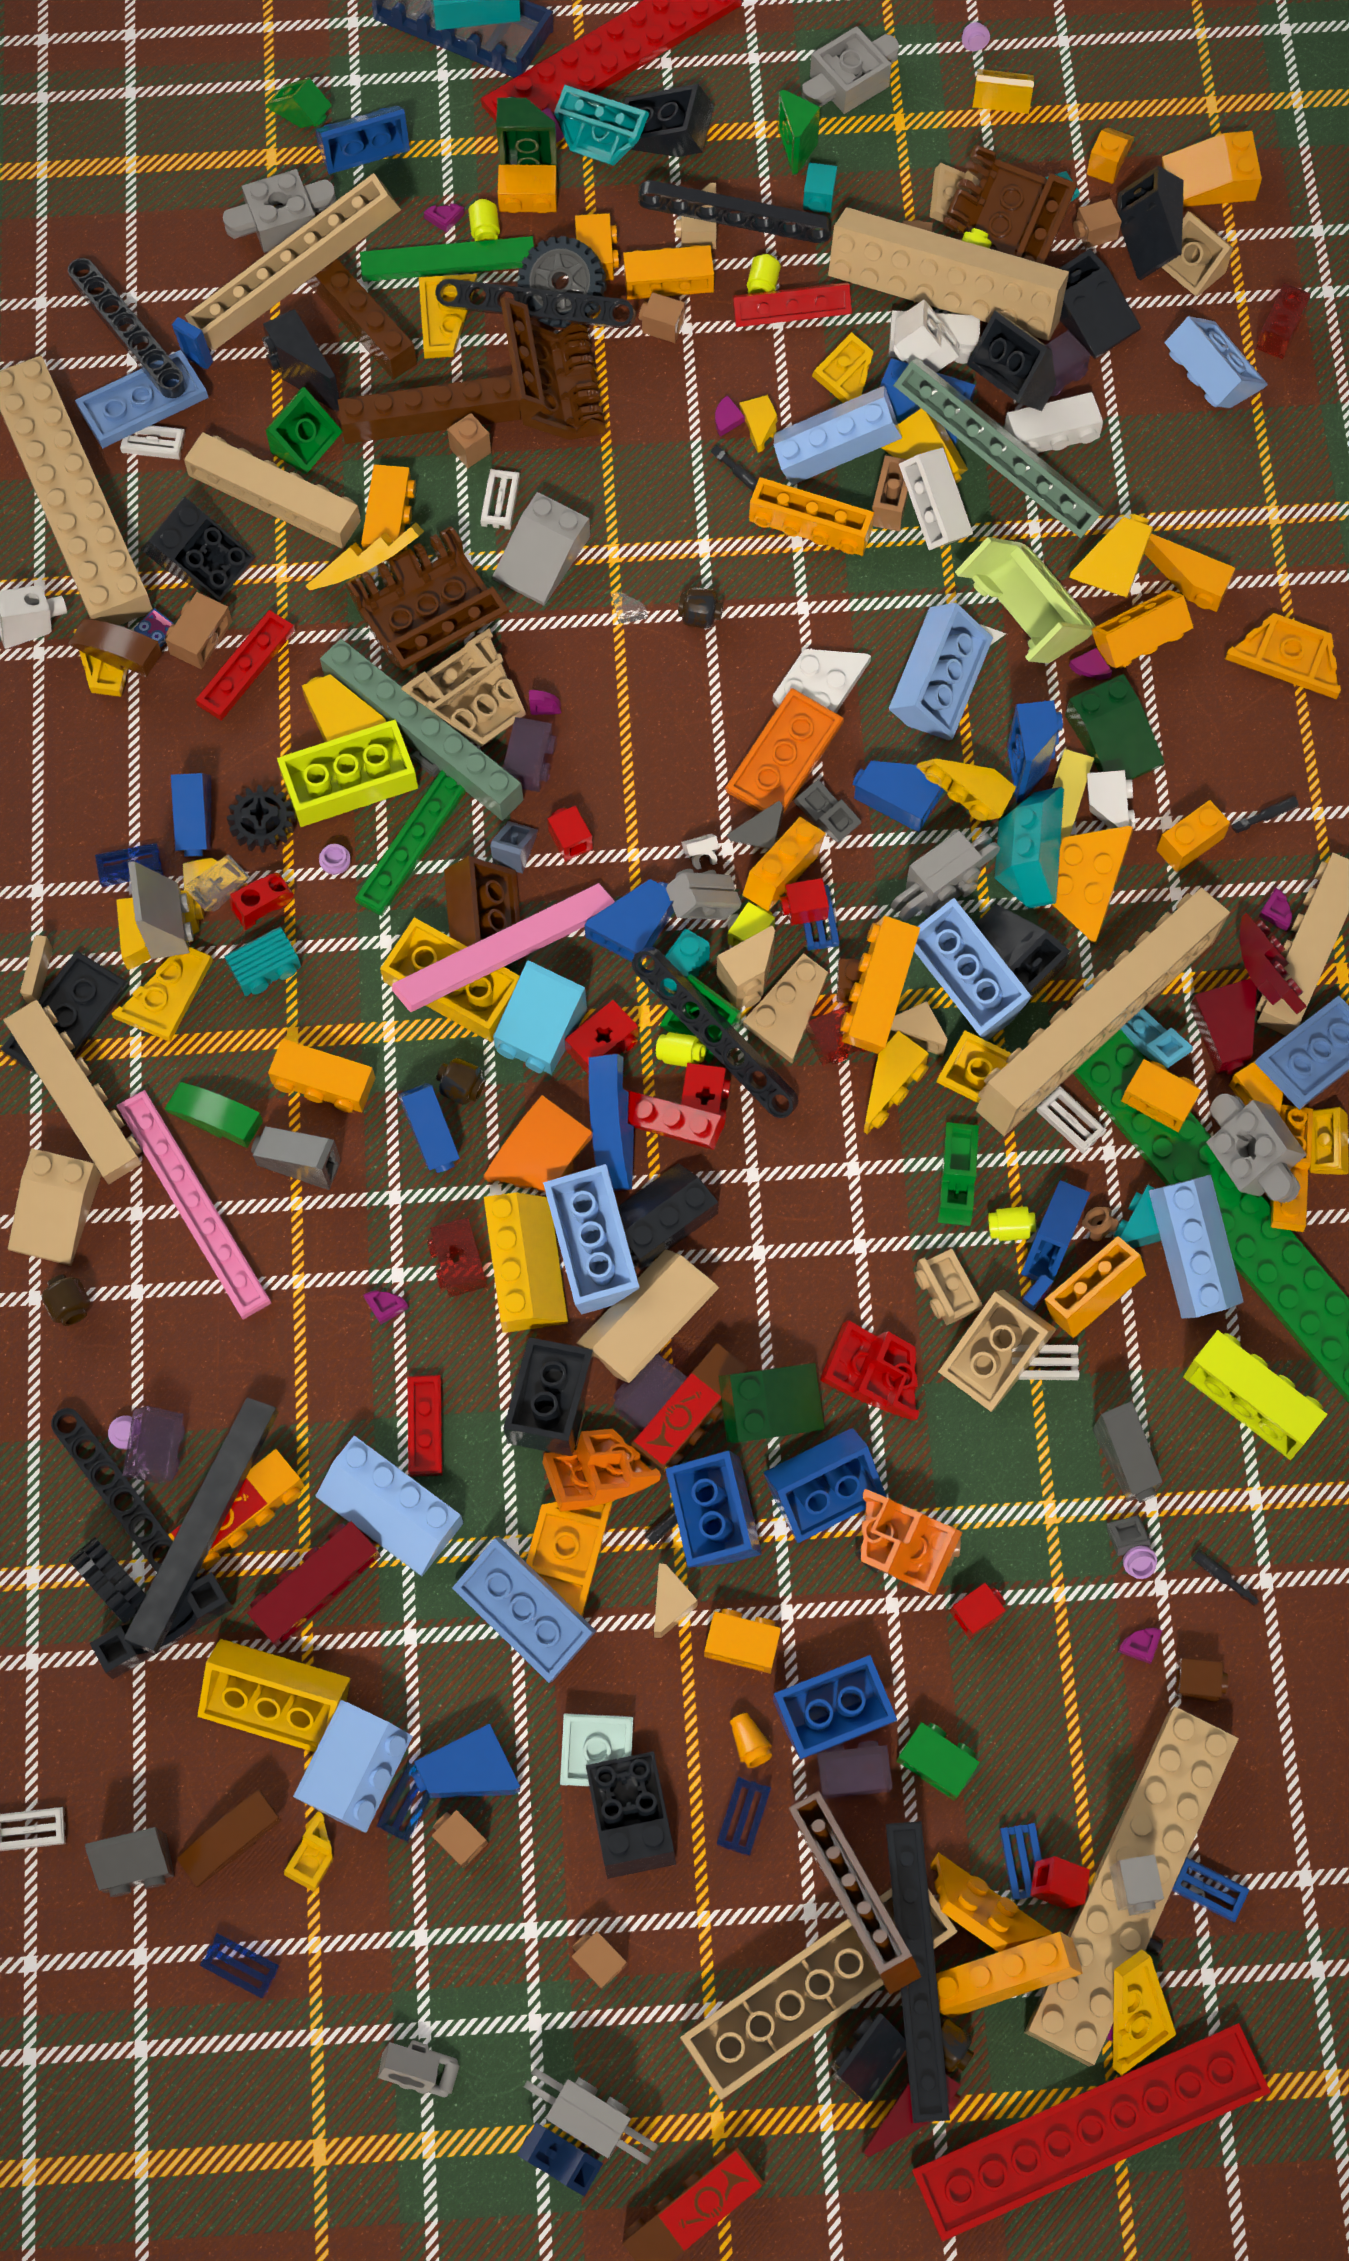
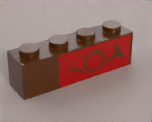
[632,1343,748,1476]
[622,2146,765,2261]

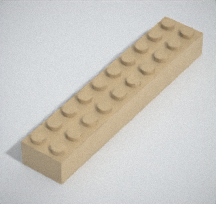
[0,355,153,626]
[976,887,1230,1136]
[1024,1706,1239,2066]

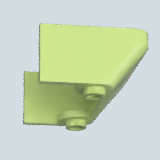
[955,537,1096,663]

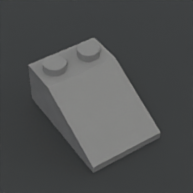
[492,492,590,606]
[128,861,194,959]

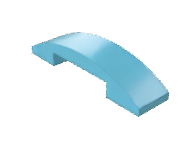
[1085,984,1193,1068]

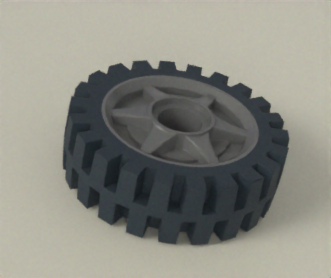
[517,236,607,329]

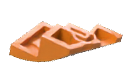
[484,1095,593,1193]

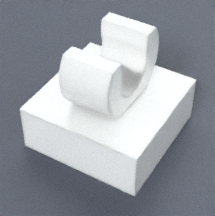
[681,834,719,869]

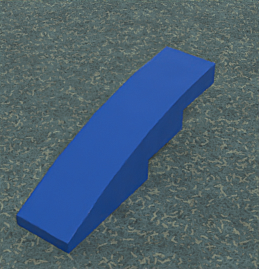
[589,1054,634,1191]

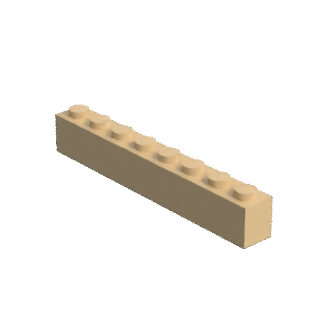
[185,173,401,351]

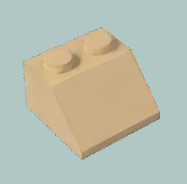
[716,926,775,1009]

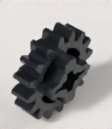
[227,785,296,853]

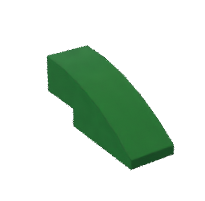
[164,1082,263,1148]
[938,1122,979,1226]

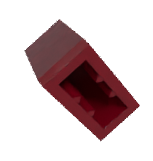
[1190,978,1257,1075]

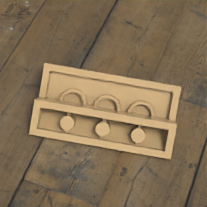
[577,1250,719,1383]

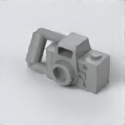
[378,2040,460,2097]

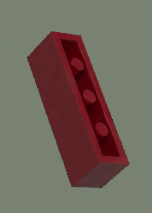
[247,1521,381,1649]

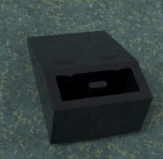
[1117,166,1184,280]
[1059,249,1141,359]
[140,496,255,602]
[975,904,1070,1008]
[585,1751,676,1879]
[830,2013,906,2105]

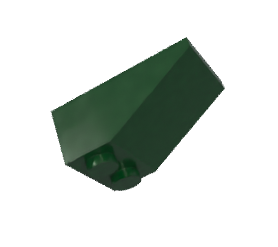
[1065,674,1165,780]
[718,1363,824,1443]

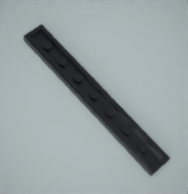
[124,1398,279,1654]
[886,1821,950,2123]

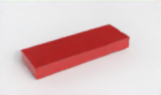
[407,1375,443,1477]

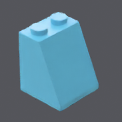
[493,960,587,1075]

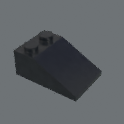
[624,83,714,157]
[262,309,340,412]
[503,1337,594,1456]

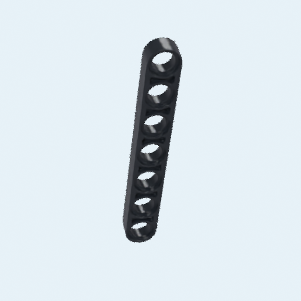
[638,181,831,243]
[68,258,186,398]
[435,279,636,329]
[632,947,799,1118]
[51,1408,199,1582]

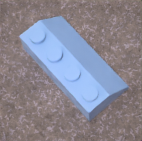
[773,386,902,485]
[889,603,993,740]
[914,898,1032,1041]
[543,1164,640,1315]
[1149,1175,1244,1318]
[316,1436,463,1577]

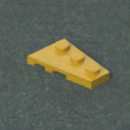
[419,274,477,359]
[112,947,213,1042]
[1113,1949,1176,2076]

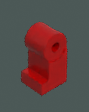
[230,873,294,930]

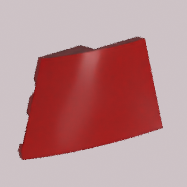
[819,1320,919,1421]

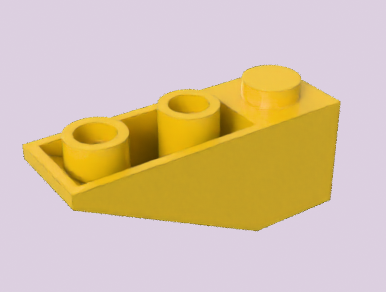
[916,759,1016,822]
[864,1031,929,1135]

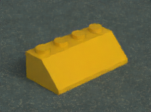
[380,917,520,1042]
[484,1192,568,1333]
[197,1639,351,1752]

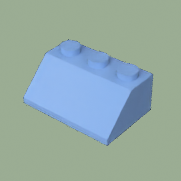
[1164,316,1268,408]
[293,1700,413,1833]

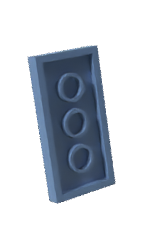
[75,350,209,448]
[1254,996,1349,1110]
[452,1537,596,1683]

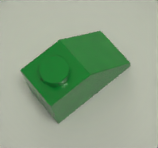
[266,78,332,128]

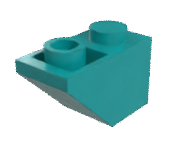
[1114,1185,1161,1249]

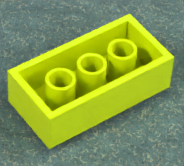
[277,719,418,828]
[1183,1330,1327,1460]

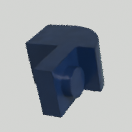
[517,2122,603,2197]

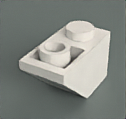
[1087,770,1135,829]

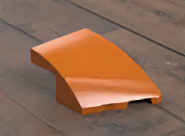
[542,1429,661,1512]
[861,1489,962,1595]

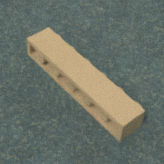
[184,432,361,549]
[1256,853,1349,1036]
[3,999,142,1185]

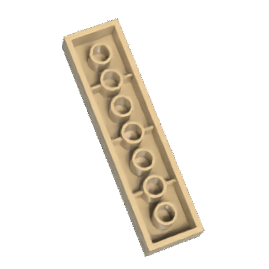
[828,207,1069,341]
[680,1888,958,2101]

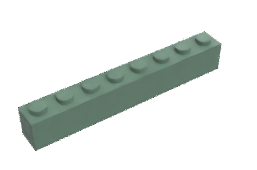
[893,358,1104,538]
[320,639,524,821]

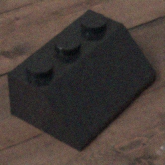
[966,311,1056,411]
[618,1163,718,1270]

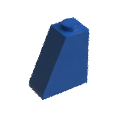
[852,761,945,832]
[171,773,211,857]
[584,879,674,962]
[397,1083,460,1173]
[1021,1180,1090,1281]
[411,1724,520,1798]

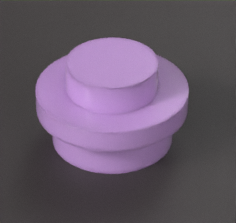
[962,22,990,51]
[319,844,351,875]
[108,1416,142,1449]
[1123,1546,1157,1579]

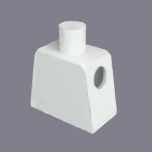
[0,585,67,649]

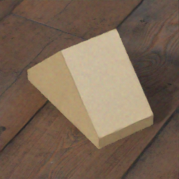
[888,1001,948,1056]
[654,1563,698,1638]

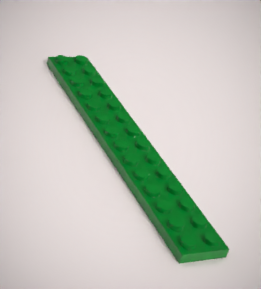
[1073,1029,1349,1403]

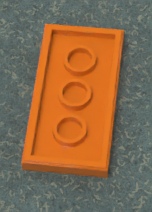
[725,688,844,814]

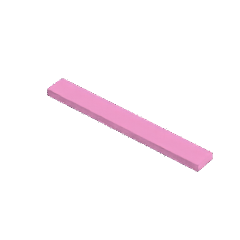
[392,883,615,1013]
[116,1090,271,1319]

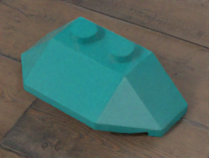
[554,85,649,166]
[994,787,1064,908]

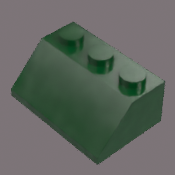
[496,97,559,183]

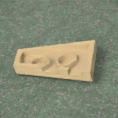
[743,953,828,1063]

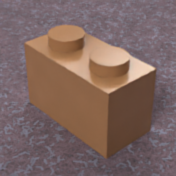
[872,455,909,531]
[165,592,233,670]

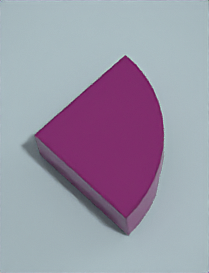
[423,203,464,233]
[715,396,745,437]
[1069,648,1112,680]
[529,690,561,715]
[1259,888,1292,931]
[363,1291,409,1325]
[1118,1628,1162,1664]

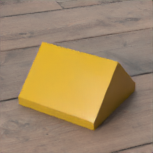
[972,69,1034,114]
[936,1031,1012,1103]

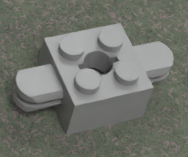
[802,26,899,114]
[223,169,336,253]
[891,830,1000,921]
[1206,1094,1307,1203]
[523,2067,659,2165]

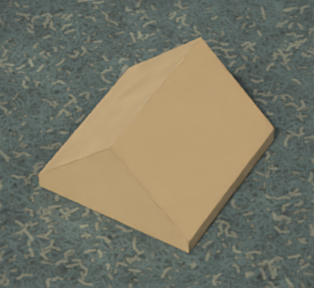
[1162,211,1233,296]

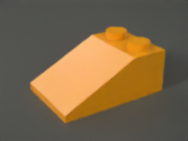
[1162,131,1262,207]

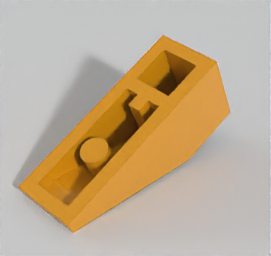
[1144,534,1235,612]

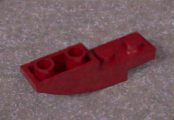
[1240,912,1307,1014]

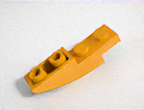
[1269,1104,1313,1232]

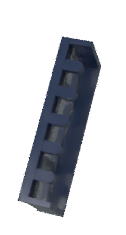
[372,0,553,78]

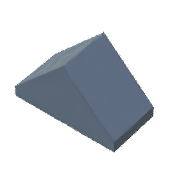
[490,821,538,874]

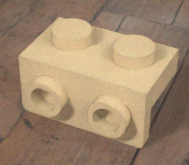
[930,163,980,222]
[914,1249,983,1326]

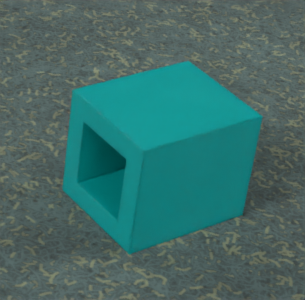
[803,163,837,213]

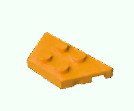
[1225,613,1341,700]
[1051,826,1133,944]
[526,1501,613,1617]
[930,1852,1052,1952]

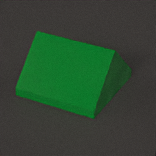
[777,90,820,175]
[266,387,343,474]
[660,974,741,1063]

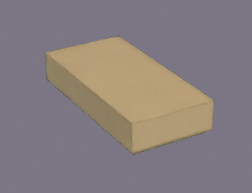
[20,935,53,1005]

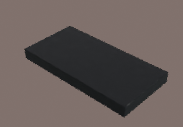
[0,950,129,1076]

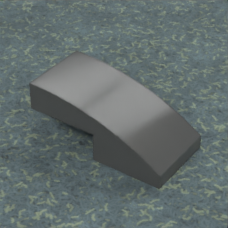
[793,779,862,843]

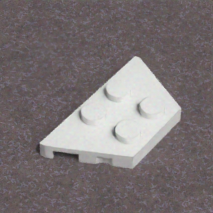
[772,649,871,713]

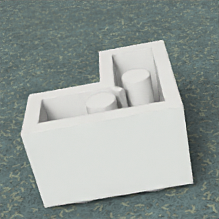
[893,299,959,372]

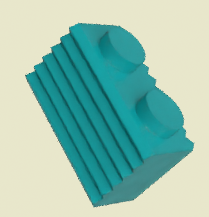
[224,926,301,996]
[650,929,710,995]

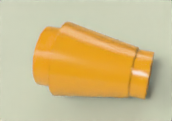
[730,1713,772,1768]

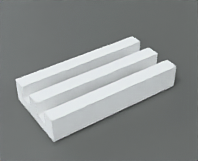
[120,425,186,460]
[481,469,520,530]
[1036,1086,1107,1154]
[1012,1345,1079,1380]
[0,1807,66,1851]

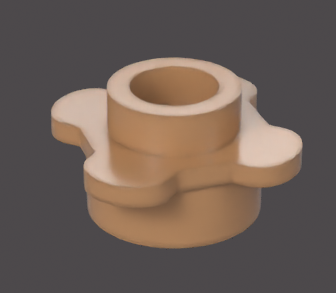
[1082,1207,1119,1241]

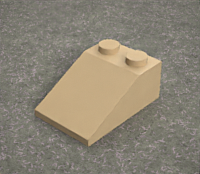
[8,1148,101,1266]
[938,1290,1056,1412]

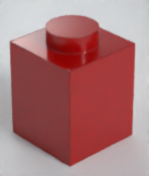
[547,806,593,862]
[780,878,829,926]
[950,1582,1006,1640]
[1030,1856,1090,1909]

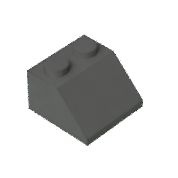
[85,1827,174,1897]

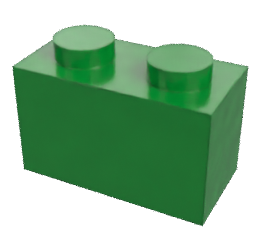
[896,1722,980,1801]

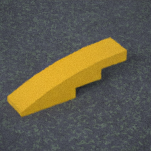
[306,522,424,591]

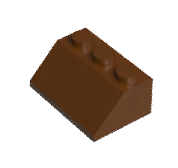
[444,856,520,947]

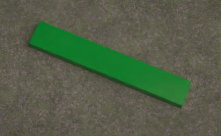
[360,236,534,282]
[355,770,466,917]

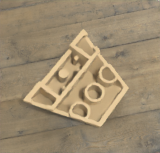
[401,628,526,747]

